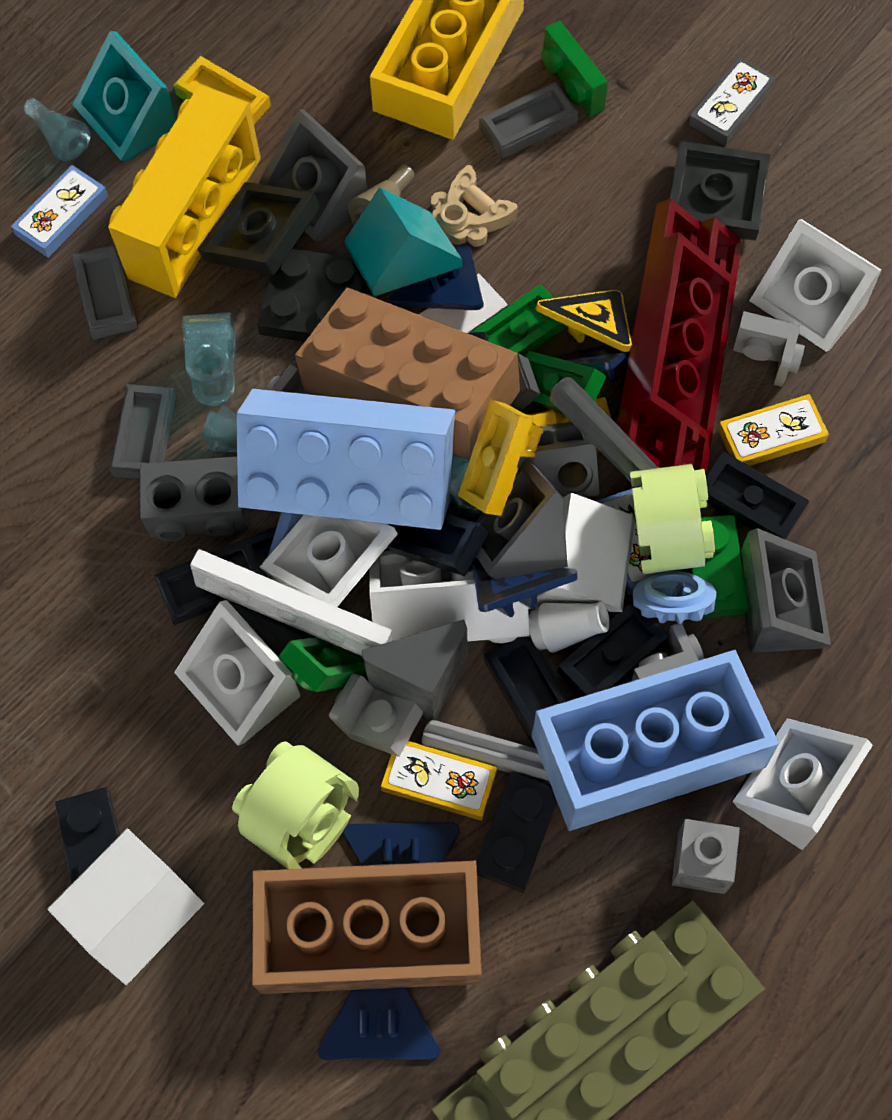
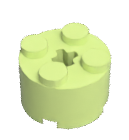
[630,464,715,574]
[232,741,359,869]

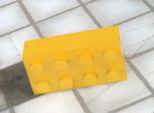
[370,0,524,140]
[108,84,261,299]

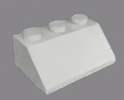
[369,551,530,643]

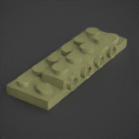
[432,900,765,1120]

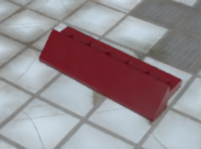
[617,199,743,475]

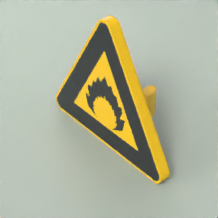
[536,290,632,352]

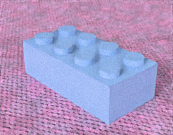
[237,389,455,530]
[531,650,779,831]

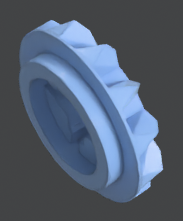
[633,571,716,625]

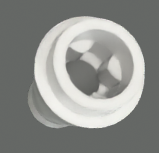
[529,602,610,653]

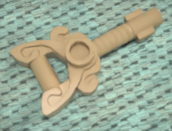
[431,165,518,247]

